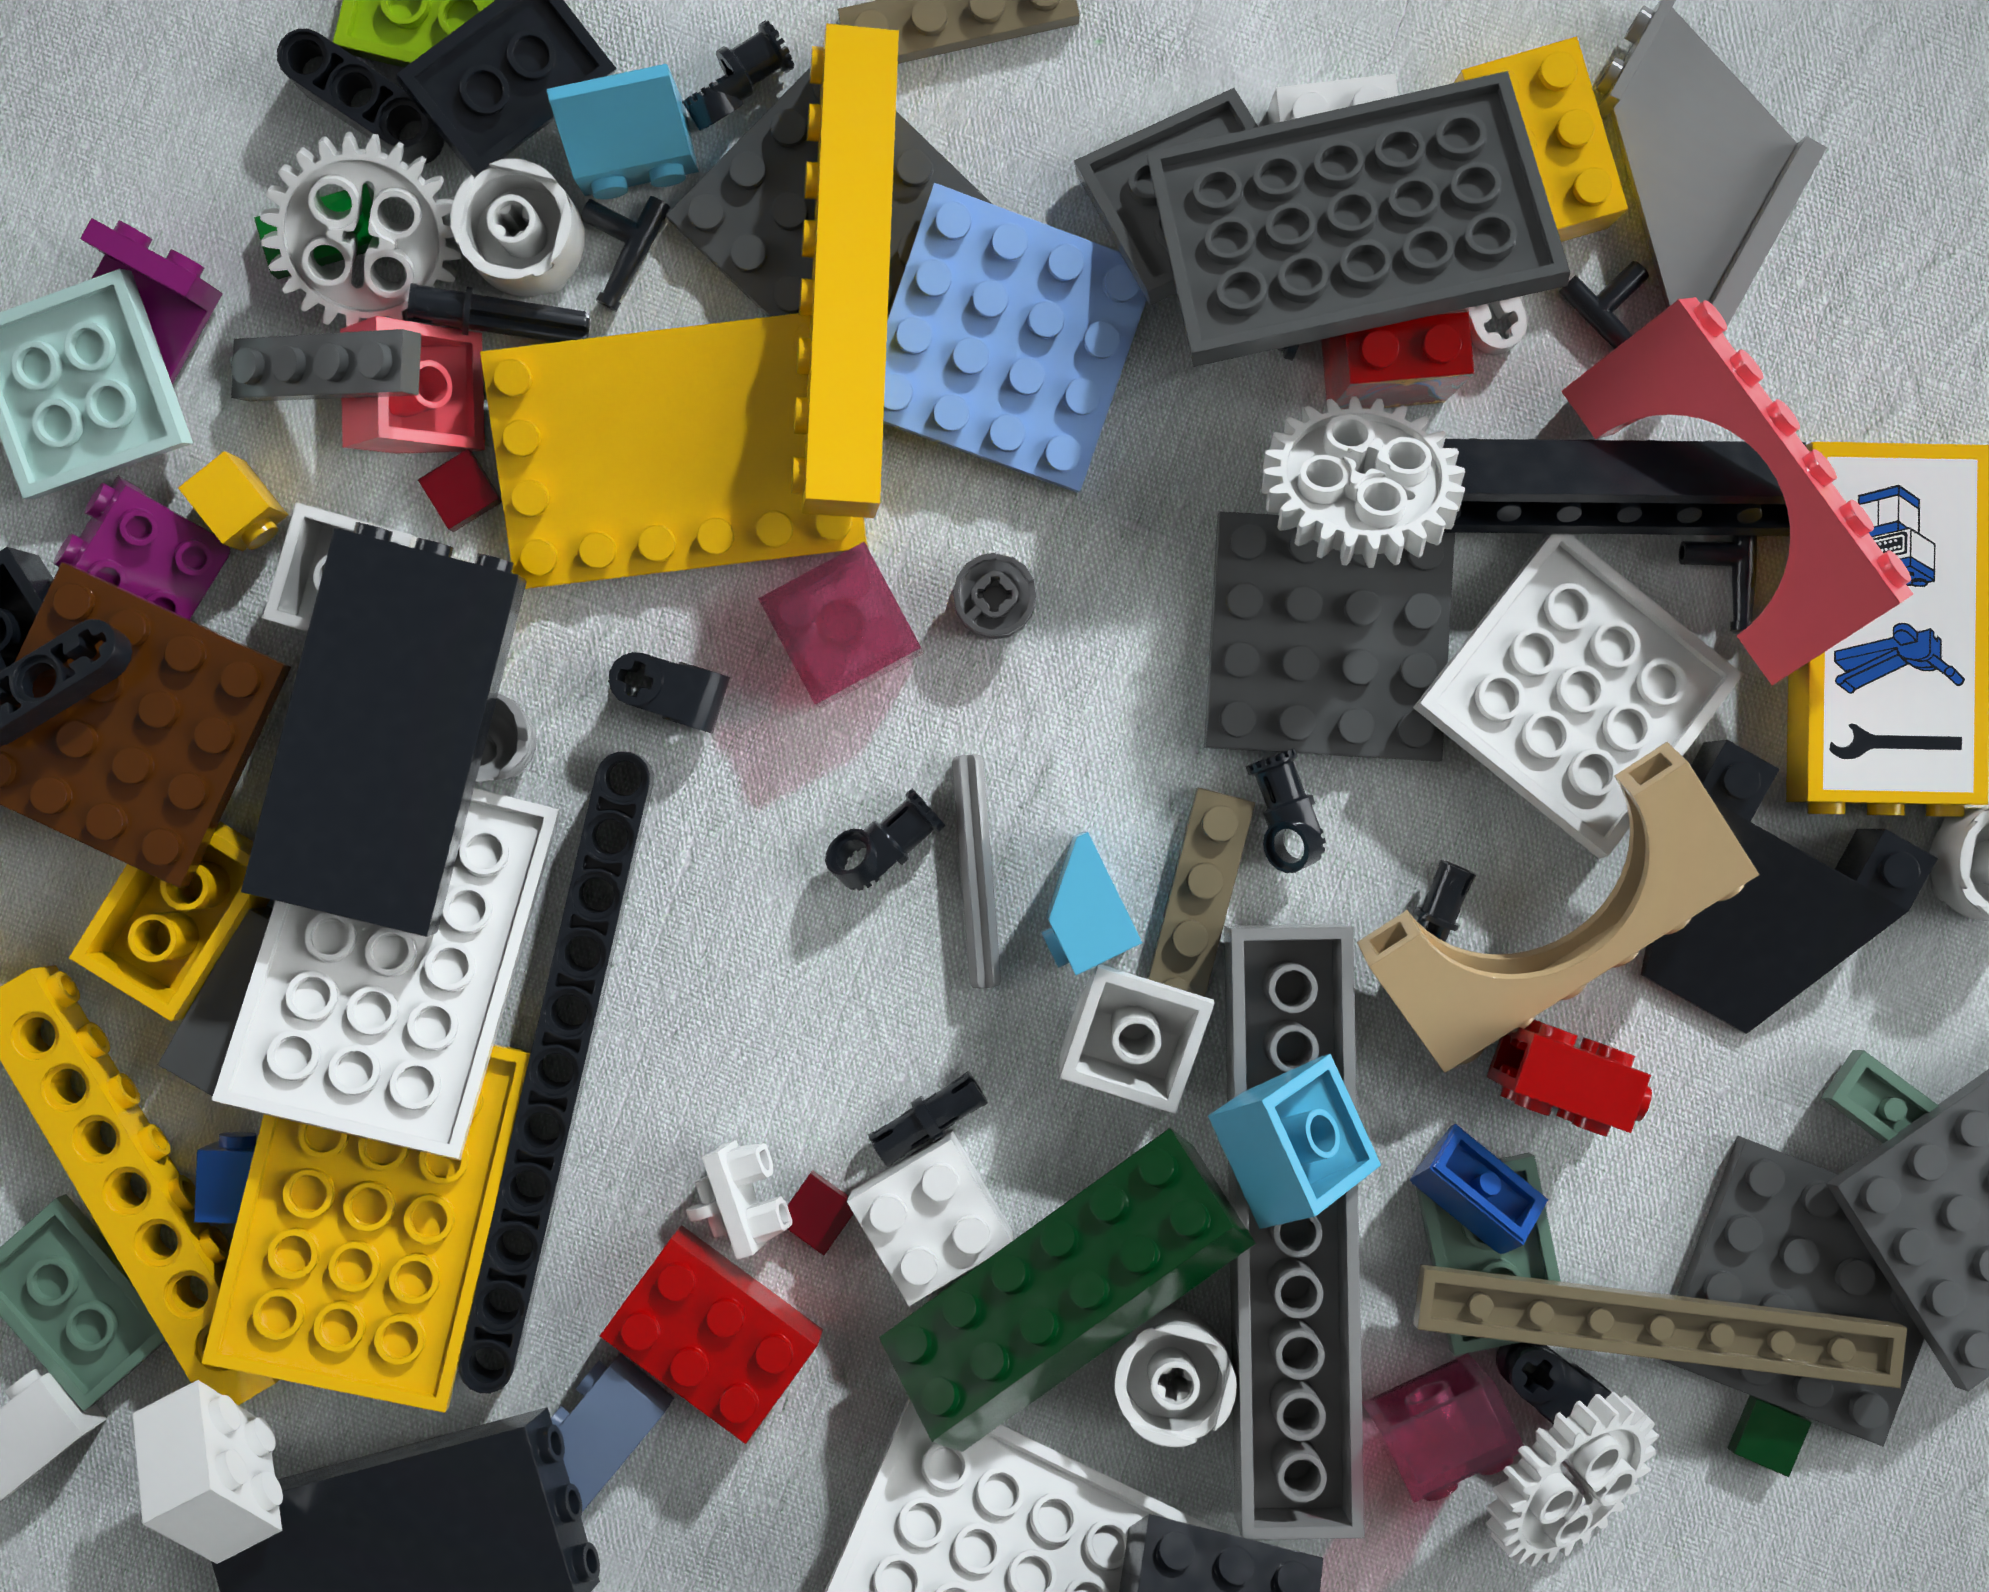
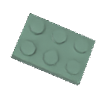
[1416,1152,1561,1356]
[0,1194,166,1412]

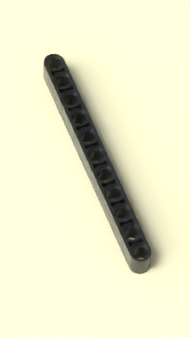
[459,752,654,1394]

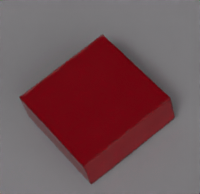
[418,449,502,532]
[787,1170,854,1256]

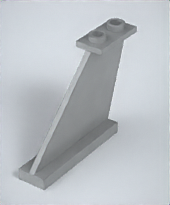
[1596,0,1827,333]

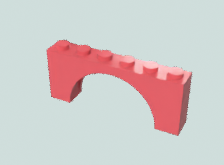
[1561,297,1913,685]

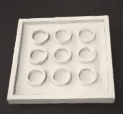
[1413,534,1744,859]

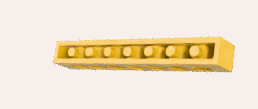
[0,965,280,1405]

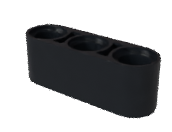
[277,28,444,164]

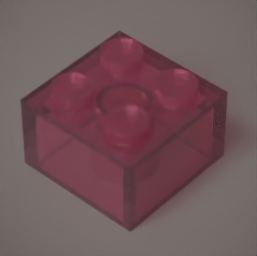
[758,542,924,709]
[1362,1353,1524,1503]

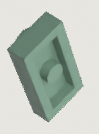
[1821,1050,1939,1143]

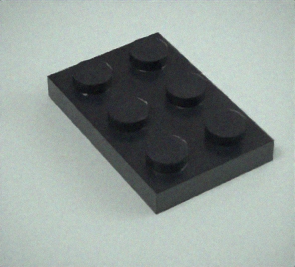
[396,0,616,177]

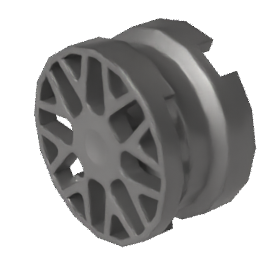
[953,553,1036,640]

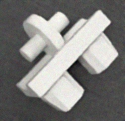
[686,1140,792,1260]

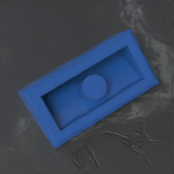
[1410,1124,1548,1254]

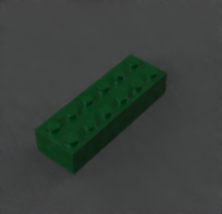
[879,1128,1256,1452]

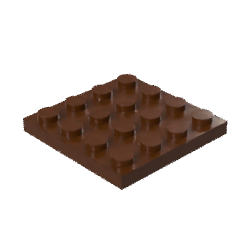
[0,562,291,888]

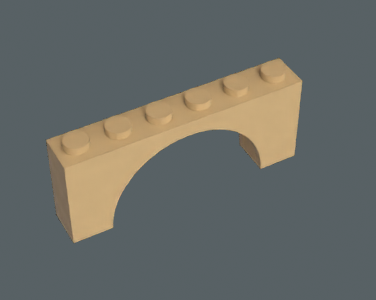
[1357,742,1759,1073]

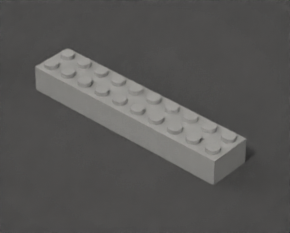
[1224,924,1365,1540]

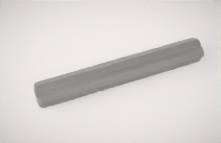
[952,754,1001,989]

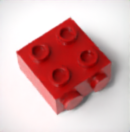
[1486,1020,1652,1137]

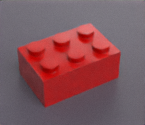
[600,1225,823,1444]

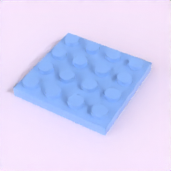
[883,183,1147,493]

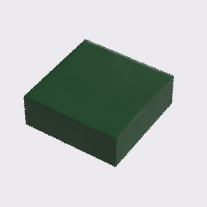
[1727,1395,1812,1477]

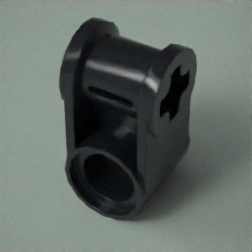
[608,652,730,734]
[1496,1342,1612,1424]

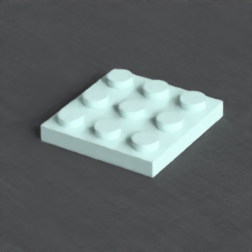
[0,269,193,499]

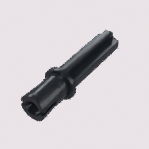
[407,283,590,342]

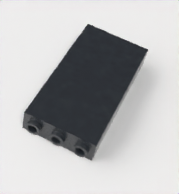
[241,522,527,937]
[211,1407,600,1592]

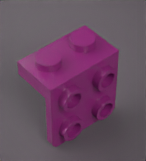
[80,218,223,384]
[53,475,230,619]

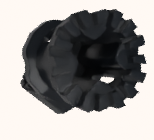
[682,20,795,131]
[1245,748,1326,873]
[825,788,946,891]

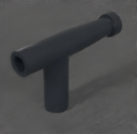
[581,196,671,312]
[1558,261,1649,348]
[1678,535,1757,632]

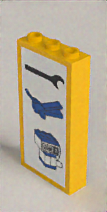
[1786,442,1989,817]

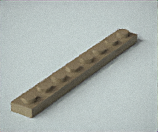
[1413,1264,1907,1388]

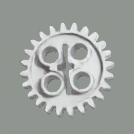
[260,132,462,326]
[1261,396,1465,568]
[1486,1392,1658,1566]

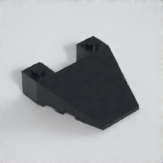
[1641,739,1938,1034]

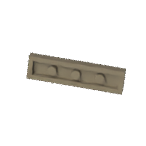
[837,0,1080,64]
[1147,787,1256,997]

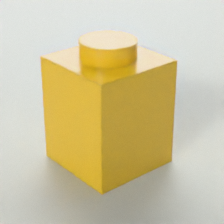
[178,451,288,551]

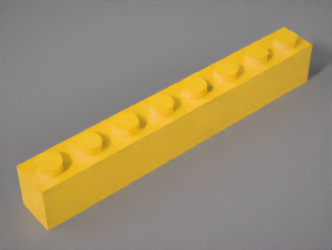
[791,23,899,518]

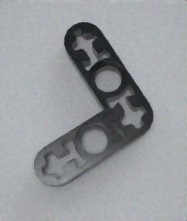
[0,619,132,747]

